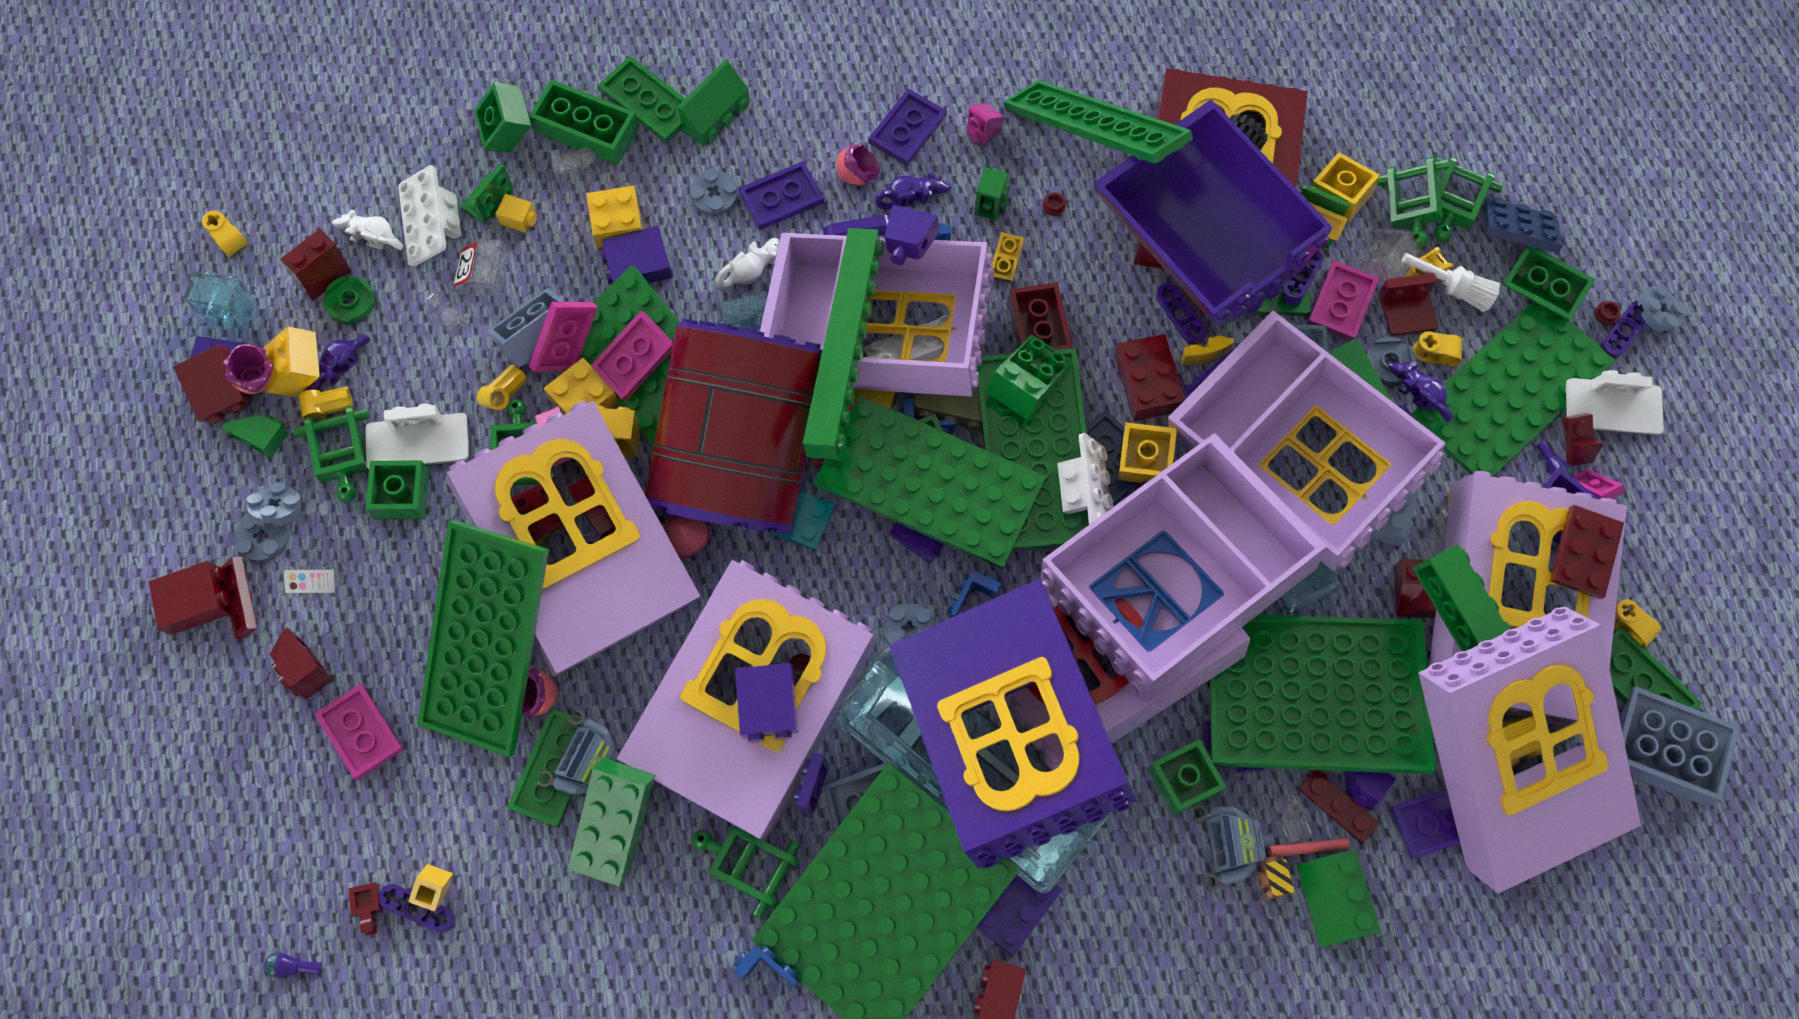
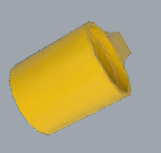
[477,365,527,410]
[299,386,353,421]

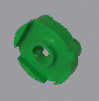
[324,276,376,325]

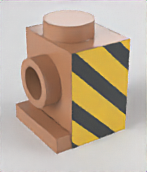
[1257,856,1295,901]

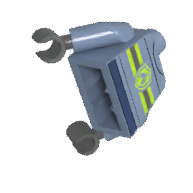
[537,709,620,795]
[1193,805,1274,891]

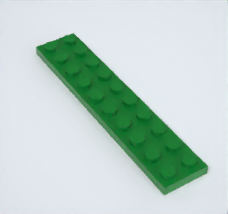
[1003,80,1193,164]

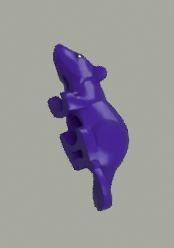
[875,172,952,210]
[306,335,371,391]
[1388,361,1453,422]

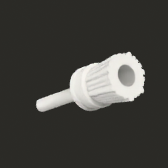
[1402,253,1500,312]

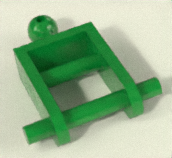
[1377,156,1451,248]
[1429,156,1504,242]
[490,399,555,487]
[293,406,371,503]
[692,826,801,919]

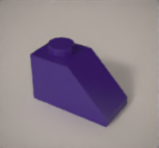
[1343,771,1396,810]

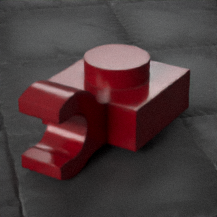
[348,882,382,936]

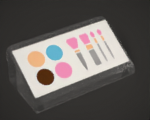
[283,566,340,597]

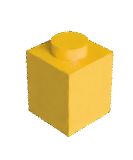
[496,194,537,233]
[409,864,453,912]

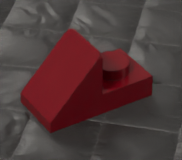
[1564,413,1603,466]

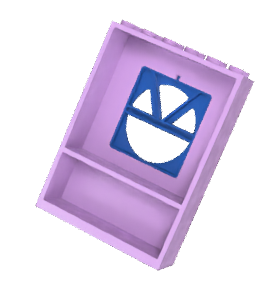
[1040,433,1327,701]

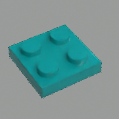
[768,491,835,551]

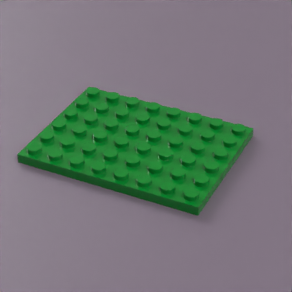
[1210,615,1435,774]
[752,763,1021,1019]

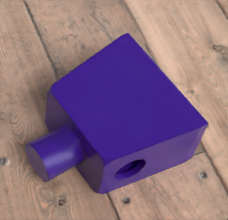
[885,205,940,265]

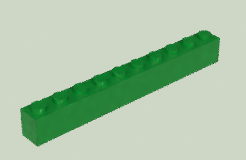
[803,228,884,460]

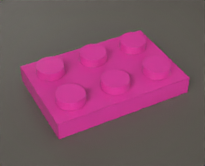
[1307,260,1379,341]
[529,302,598,372]
[591,311,673,401]
[314,684,404,781]

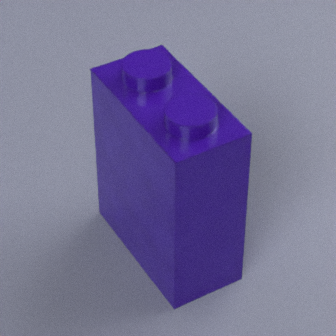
[600,225,672,285]
[735,663,799,743]

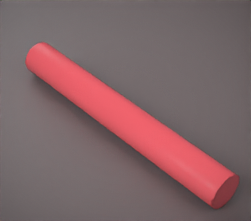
[1268,838,1349,857]

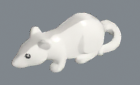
[332,210,403,251]
[715,238,779,289]

